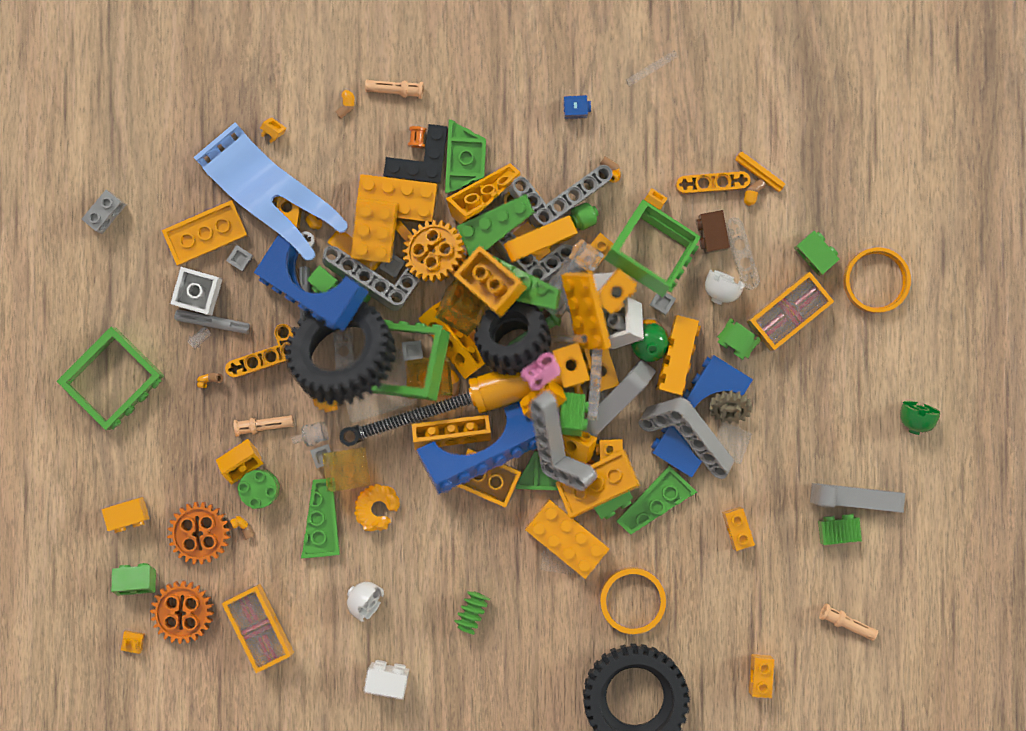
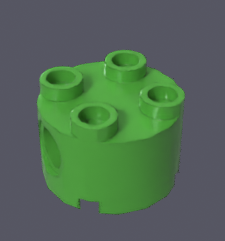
[717,318,761,360]
[238,469,280,509]

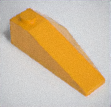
[446,163,521,224]

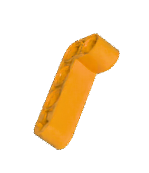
[504,215,578,262]
[225,324,294,378]

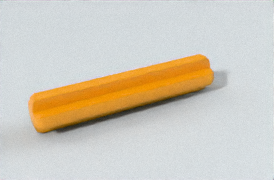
[735,152,785,192]

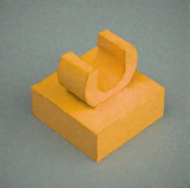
[260,117,287,143]
[644,188,667,210]
[121,630,145,654]

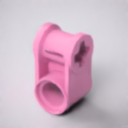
[521,353,561,390]

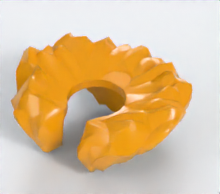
[354,484,400,532]

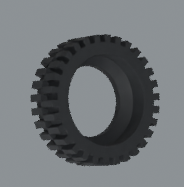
[285,301,396,406]
[583,644,690,731]

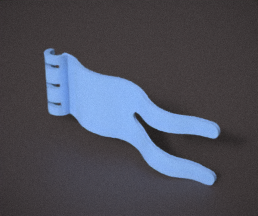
[194,122,348,260]

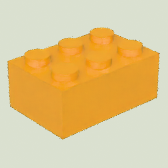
[351,198,398,263]
[454,245,527,317]
[457,448,521,508]

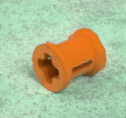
[408,126,426,148]

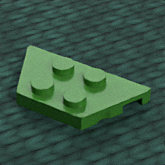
[445,119,486,194]
[516,451,558,490]

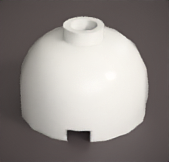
[705,270,745,305]
[347,582,384,622]

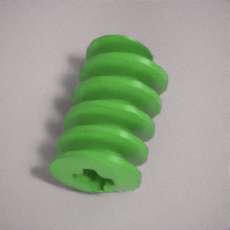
[454,591,490,635]

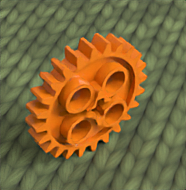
[167,502,231,565]
[150,580,214,644]

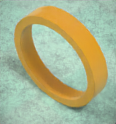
[843,247,911,313]
[600,567,666,634]

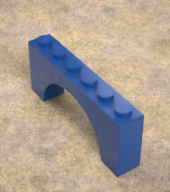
[254,234,369,331]
[651,355,753,478]
[417,401,537,494]

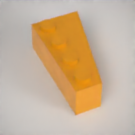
[655,315,701,395]

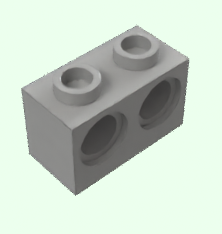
[82,190,126,234]

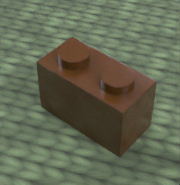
[696,210,730,254]

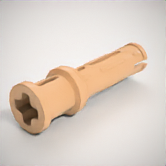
[365,80,424,99]
[234,415,294,437]
[819,603,878,641]

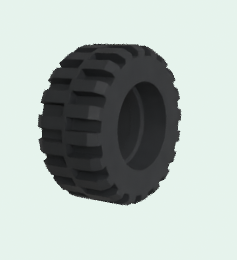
[474,301,552,375]

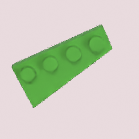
[457,195,535,257]
[493,256,562,310]
[616,466,697,535]
[301,478,340,559]

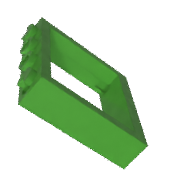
[604,200,701,297]
[372,320,450,401]
[56,326,164,430]

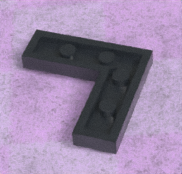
[383,124,448,184]

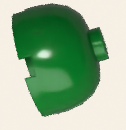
[631,323,669,362]
[900,401,940,435]

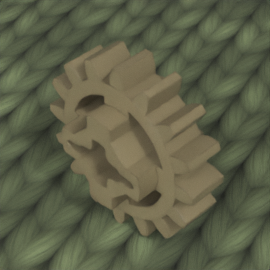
[709,390,752,424]

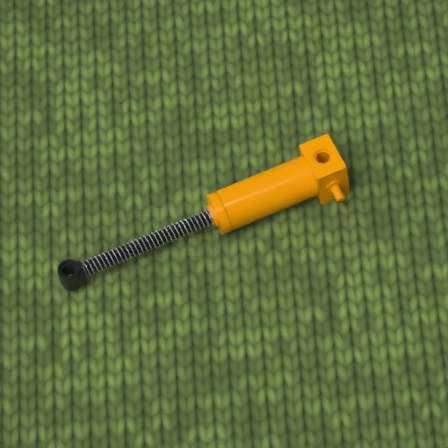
[339,343,590,446]

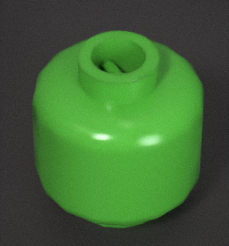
[570,203,599,231]

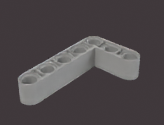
[509,165,612,228]
[479,209,575,283]
[322,246,424,311]
[583,360,656,437]
[530,391,597,491]
[639,398,734,479]
[810,483,906,512]

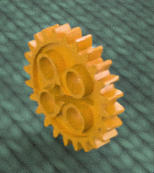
[402,220,465,283]

